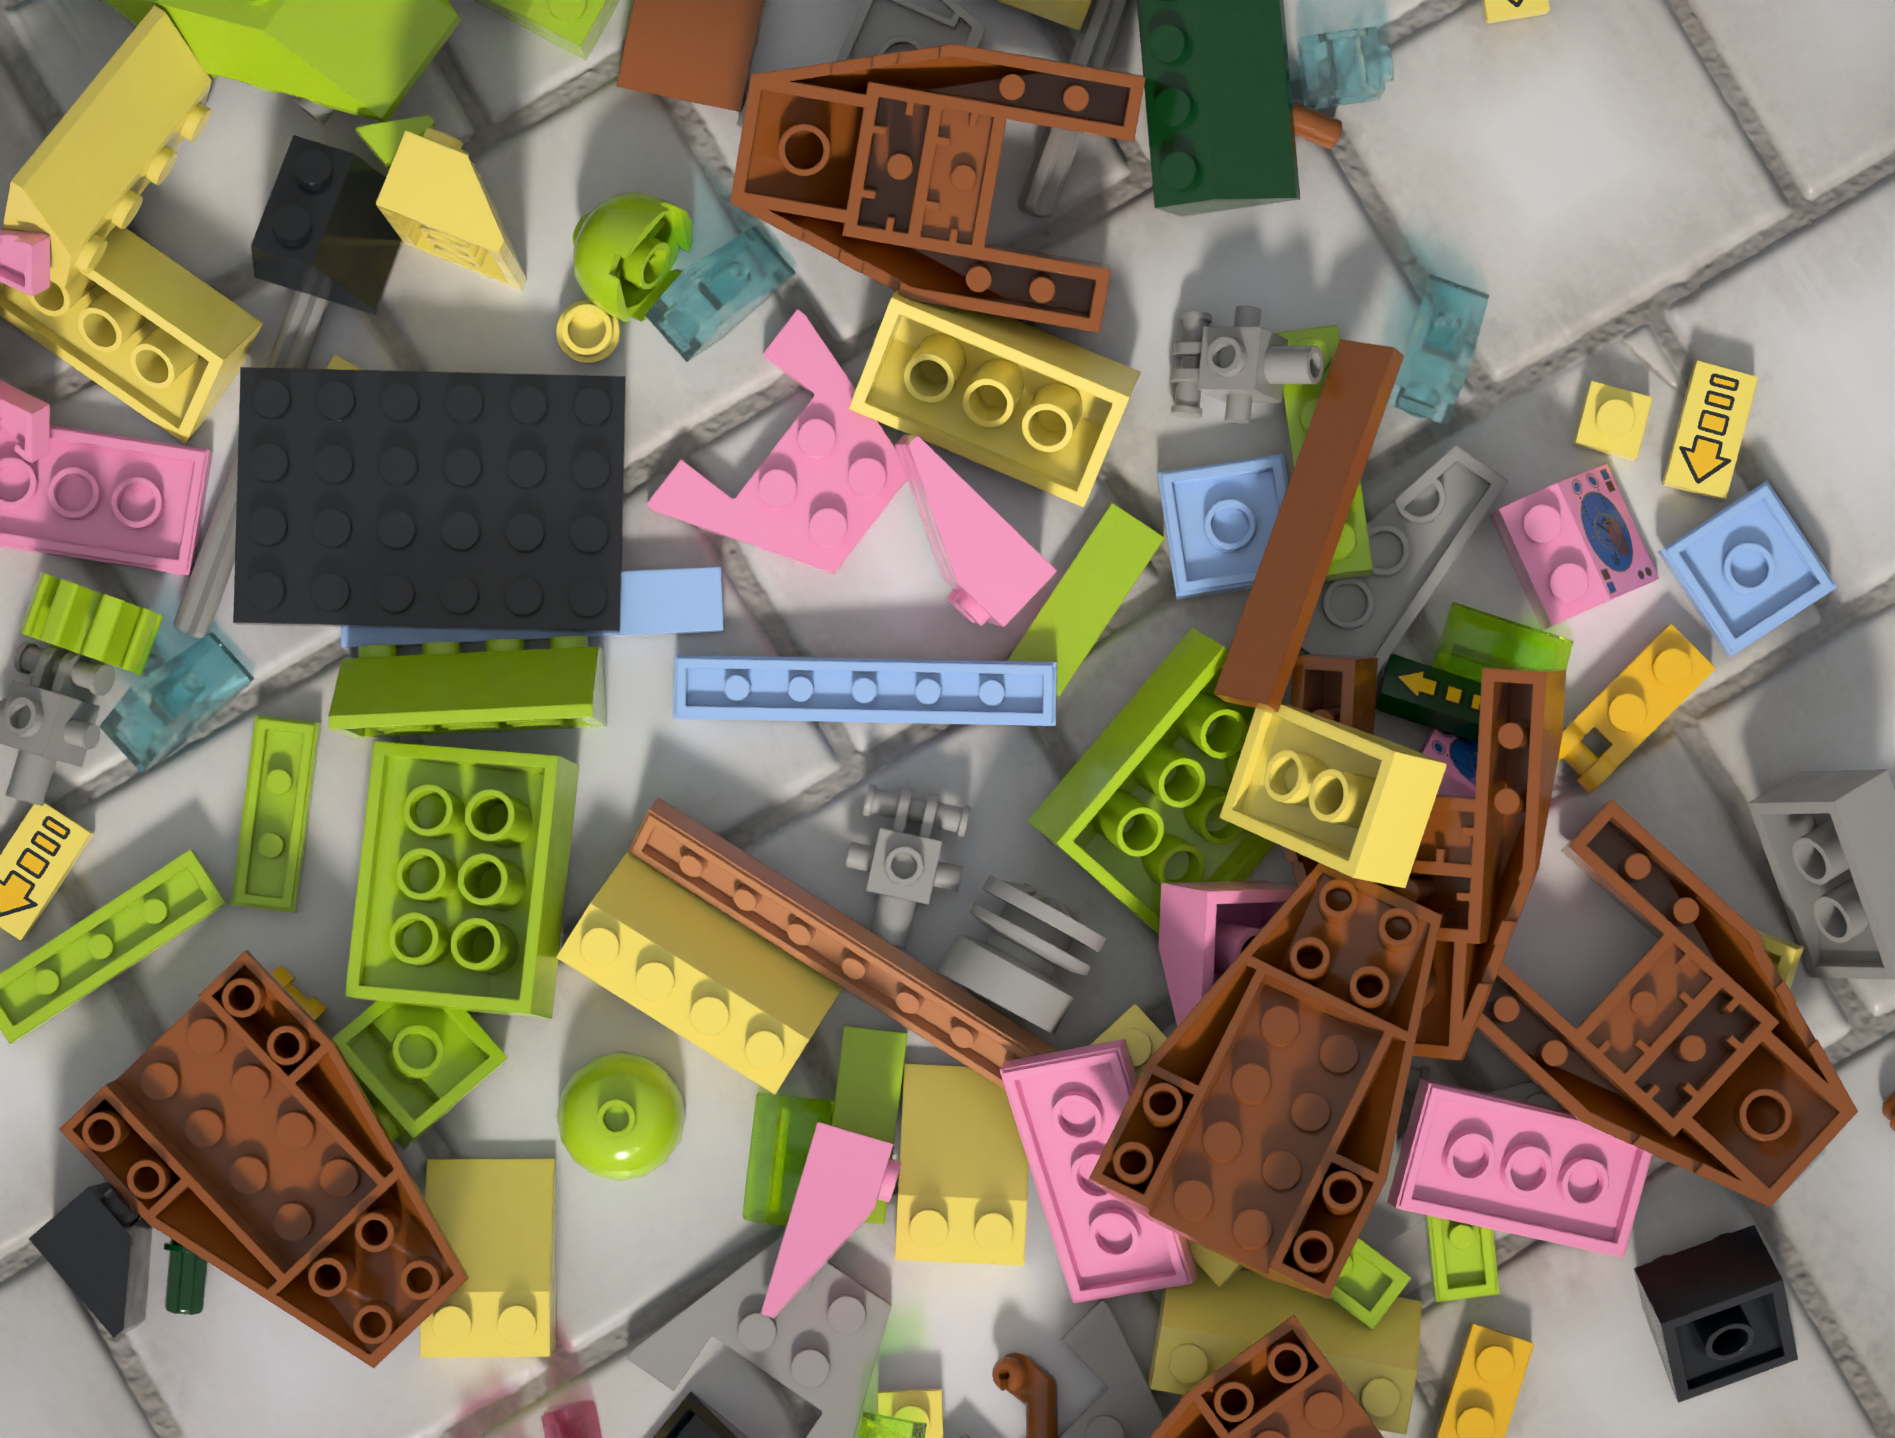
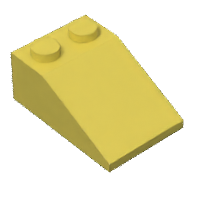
[1219,702,1447,888]
[895,1063,1029,1266]
[420,1158,556,1358]

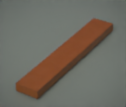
[1214,339,1404,713]

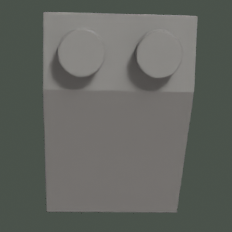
[1748,769,1895,979]

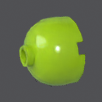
[572,192,693,323]
[556,1052,686,1181]

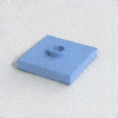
[1157,454,1288,600]
[1658,481,1837,658]

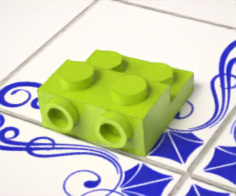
[332,1001,508,1150]

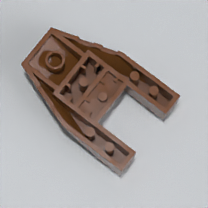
[730,43,1146,333]
[1283,654,1566,1061]
[1475,799,1858,1207]

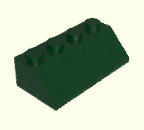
[1137,0,1300,217]

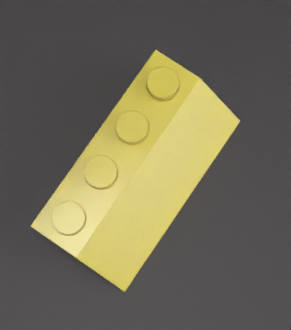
[2,5,212,289]
[376,128,527,290]
[0,226,263,444]
[849,290,1141,507]
[556,851,843,1095]
[1147,1261,1422,1435]

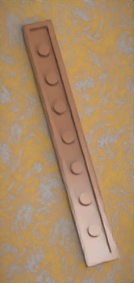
[628,797,1060,1090]

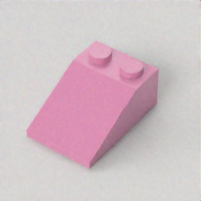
[895,435,1057,627]
[1158,880,1297,1027]
[761,1122,902,1319]

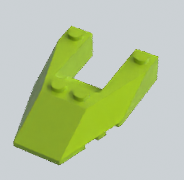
[98,0,462,122]

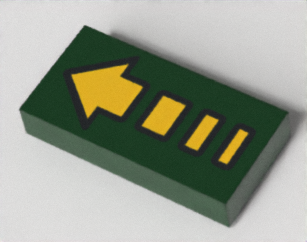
[1375,654,1481,742]

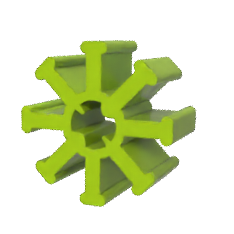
[19,572,163,676]

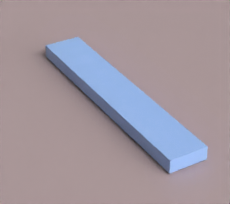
[340,567,725,649]
[673,655,1058,726]

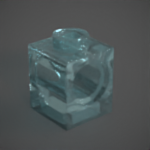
[1296,26,1394,109]

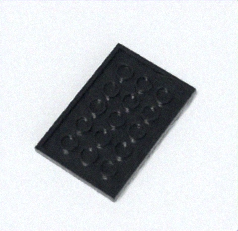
[233,367,626,633]

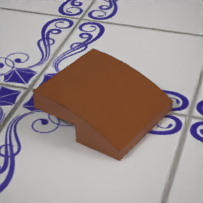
[616,0,766,112]

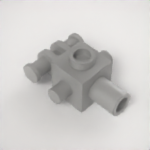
[1170,306,1324,424]
[0,642,115,806]
[846,784,971,949]

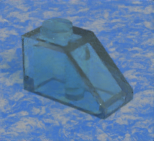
[645,226,796,362]
[1387,274,1489,425]
[99,632,255,774]

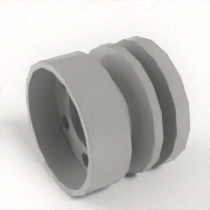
[937,875,1107,1035]

